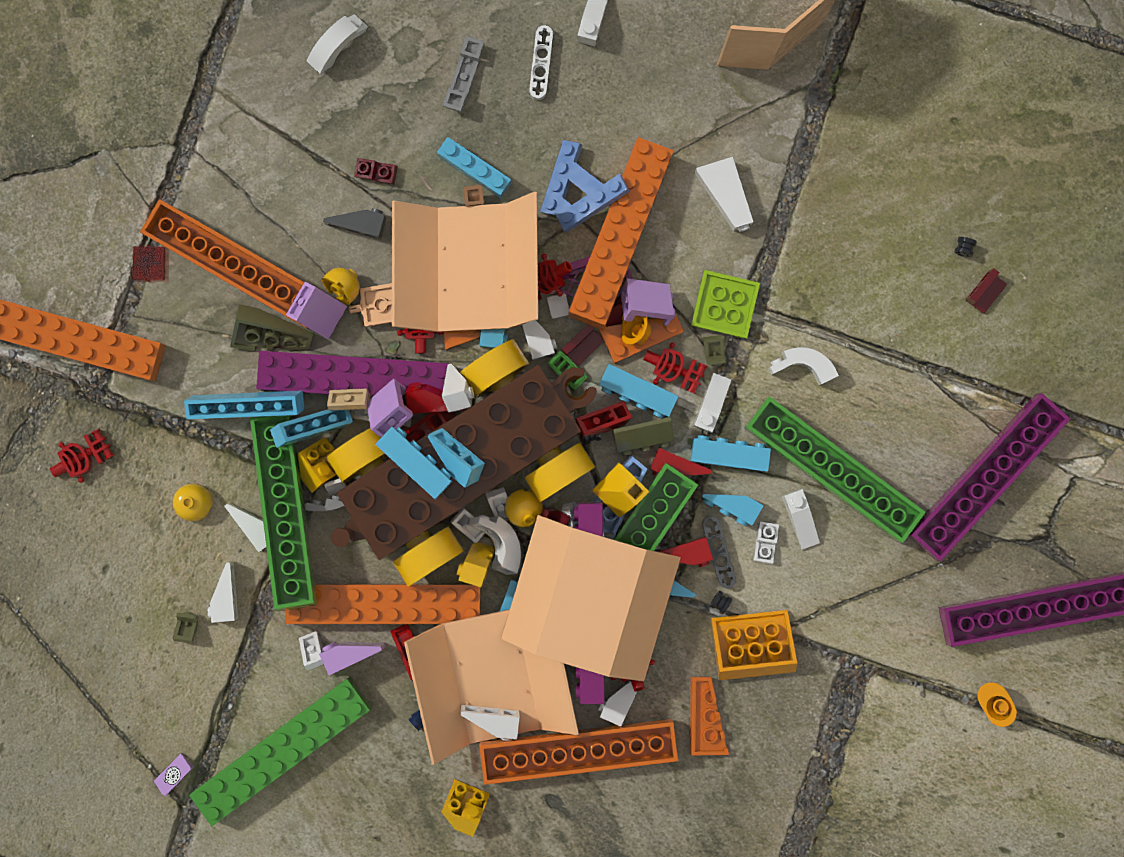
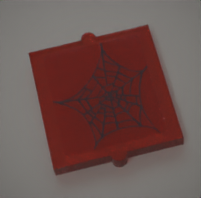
[132,245,165,282]

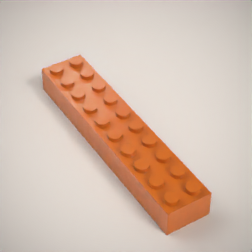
[568,137,674,330]
[140,199,310,330]
[0,300,166,382]
[285,584,481,624]
[479,719,678,785]

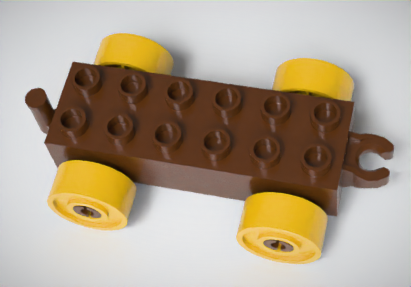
[327,339,597,587]

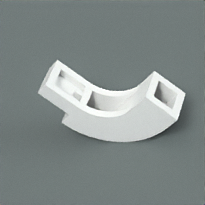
[307,14,368,74]
[768,347,839,385]
[468,515,521,575]

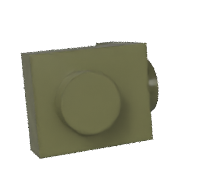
[703,335,726,366]
[173,612,198,644]

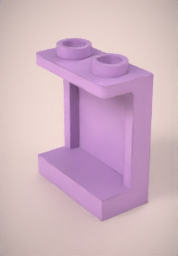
[620,278,675,326]
[286,282,347,339]
[367,378,413,437]

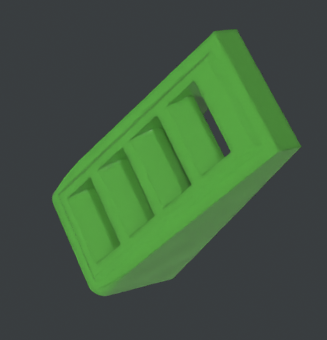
[547,350,588,391]

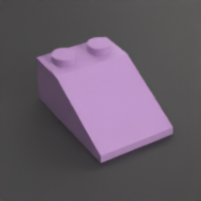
[319,641,386,675]

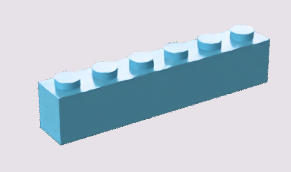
[184,390,305,419]

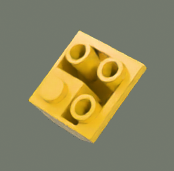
[298,437,337,493]
[592,463,649,518]
[441,779,490,837]

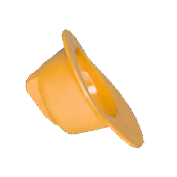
[622,315,652,345]
[977,682,1017,727]

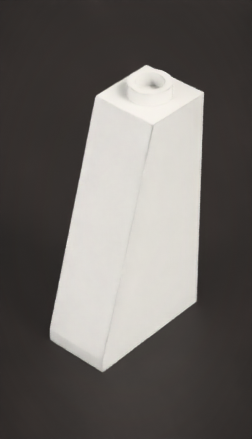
[695,157,753,232]

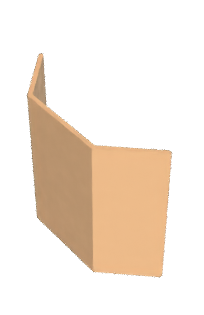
[717,0,835,70]
[392,192,538,332]
[501,515,681,681]
[404,609,579,765]

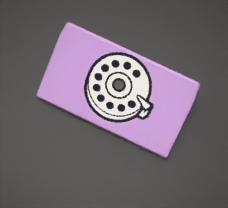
[154,753,195,796]

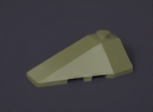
[230,304,313,351]

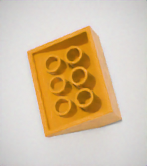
[711,610,797,680]

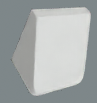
[547,292,569,319]
[324,479,347,497]

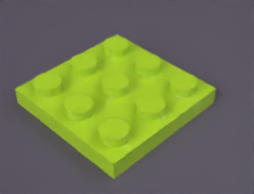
[691,270,760,339]

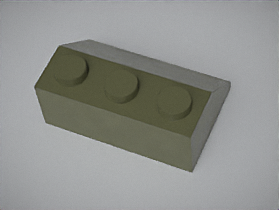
[612,417,674,456]

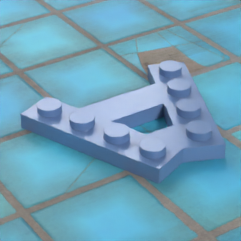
[540,140,630,233]

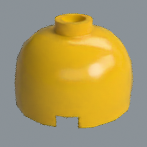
[321,267,360,305]
[173,483,213,521]
[504,489,543,528]

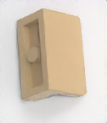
[327,389,371,411]

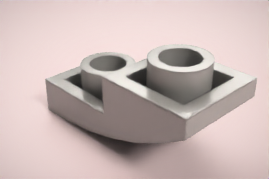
[305,495,345,511]

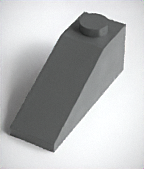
[323,208,387,240]

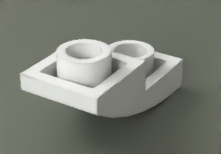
[753,522,779,565]

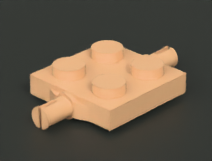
[349,283,392,327]

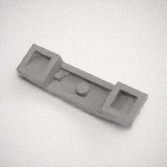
[443,36,484,112]

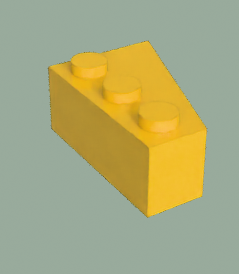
[456,542,495,587]

